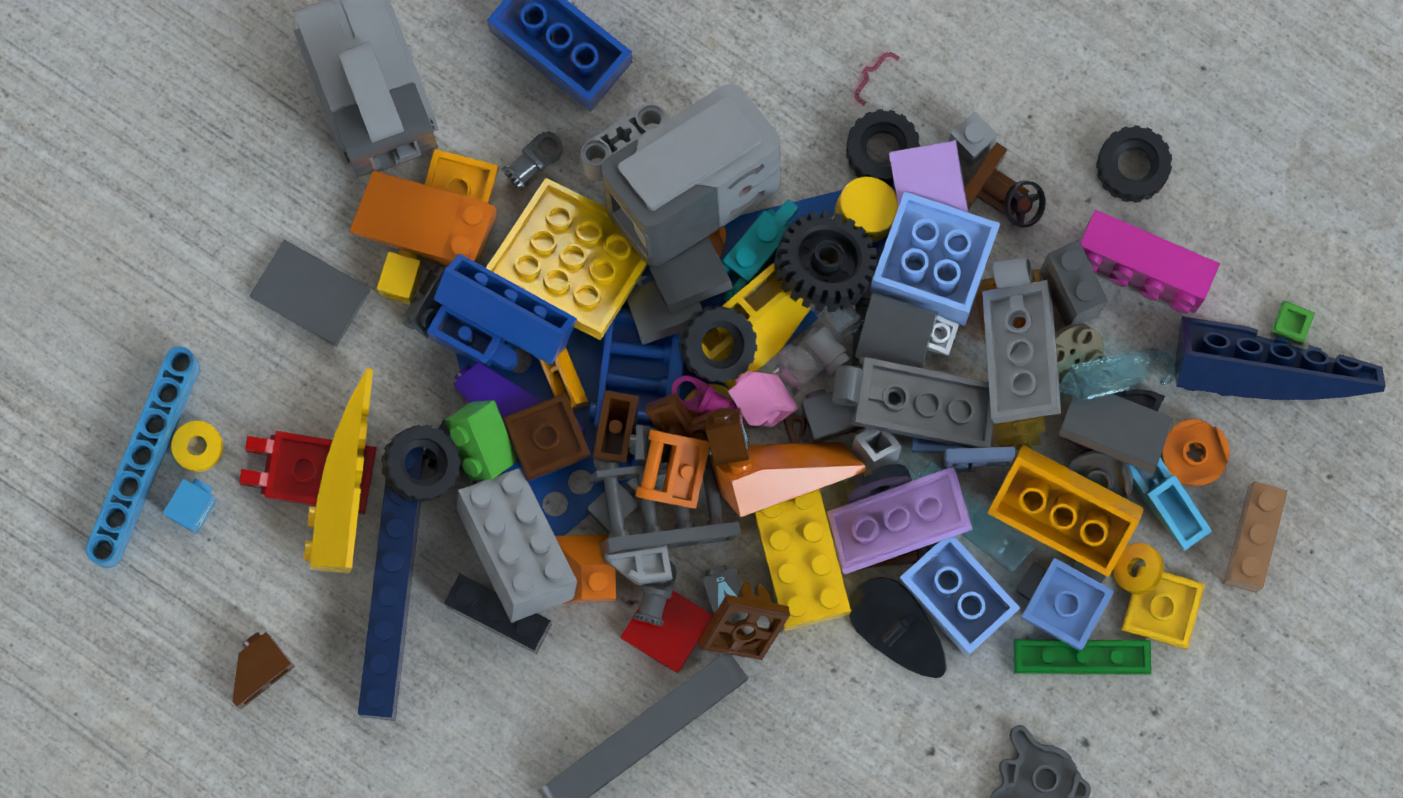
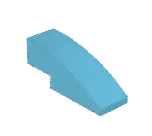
[1129,458,1212,550]

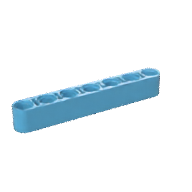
[86,346,200,568]

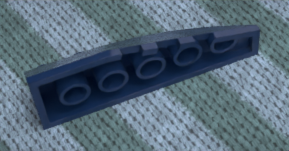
[1175,316,1386,400]

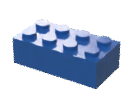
[487,0,633,112]

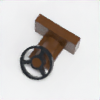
[964,142,1046,227]

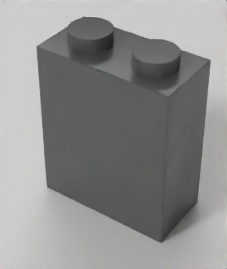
[1040,240,1108,326]

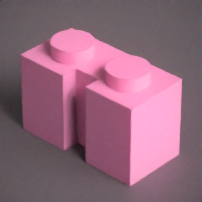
[728,371,799,427]

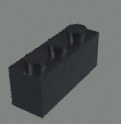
[444,573,552,655]

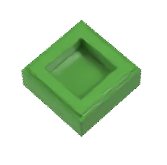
[1270,301,1315,345]

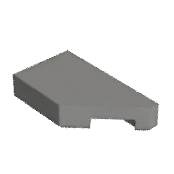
[603,545,673,585]

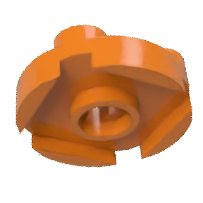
[1161,419,1230,488]

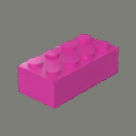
[1080,209,1220,314]

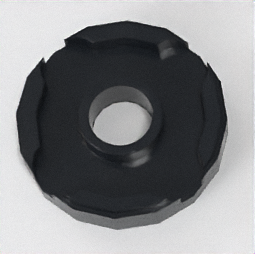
[844,464,912,502]

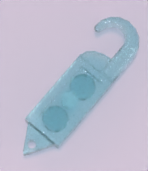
[1059,349,1175,401]

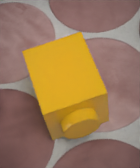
[377,250,423,305]

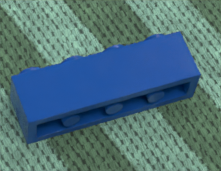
[433,253,577,365]

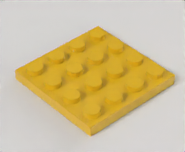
[486,178,648,340]

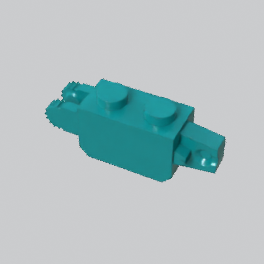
[722,199,799,302]

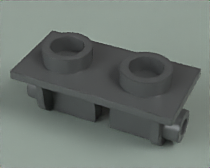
[402,266,446,339]

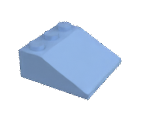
[870,191,1000,326]

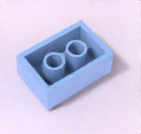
[898,536,1020,658]

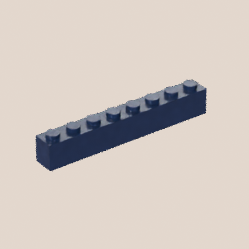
[358,447,426,721]

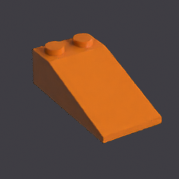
[349,171,498,267]
[710,442,866,517]

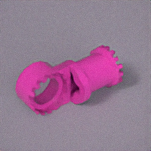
[671,376,737,414]

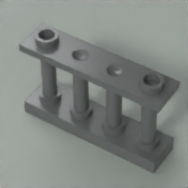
[589,451,741,557]

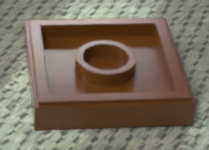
[503,393,591,482]

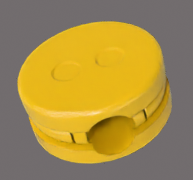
[834,177,899,242]

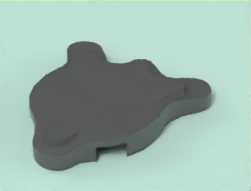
[990,725,1091,798]

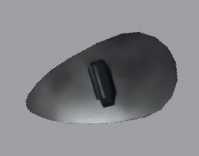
[849,577,947,678]

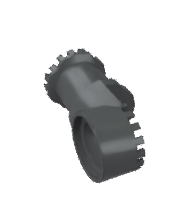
[501,131,563,191]
[633,561,677,626]

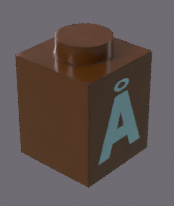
[706,408,749,466]

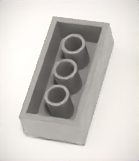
[456,467,577,623]

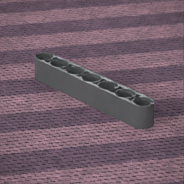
[538,653,749,798]

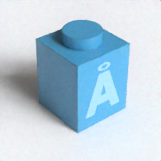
[162,478,217,534]

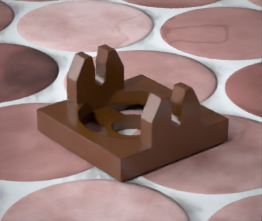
[699,581,790,660]

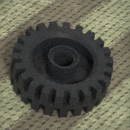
[774,211,877,312]

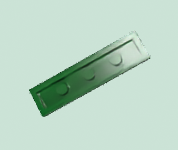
[1013,639,1151,675]

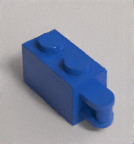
[427,305,518,371]

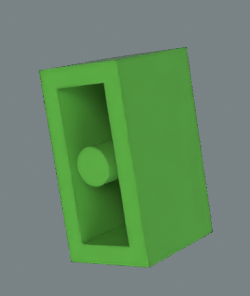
[445,400,519,481]

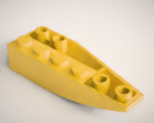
[702,216,835,389]

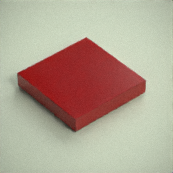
[620,582,714,674]

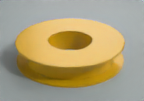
[171,421,223,472]
[1113,543,1164,595]

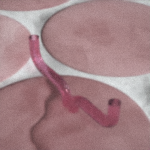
[855,52,900,106]

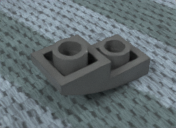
[630,425,669,464]

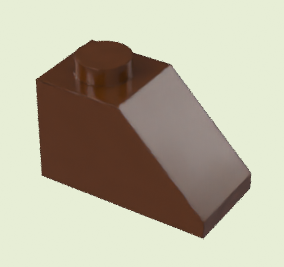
[593,391,639,467]
[232,632,295,709]

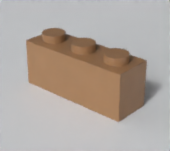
[1223,481,1288,593]

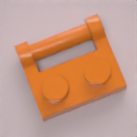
[635,429,710,509]

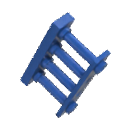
[589,308,684,431]

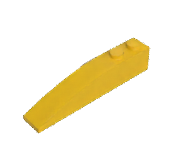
[303,368,373,574]

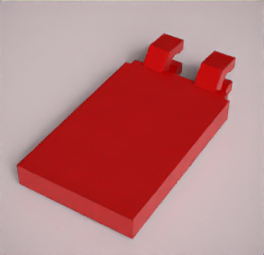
[239,431,377,515]

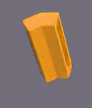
[539,346,589,411]

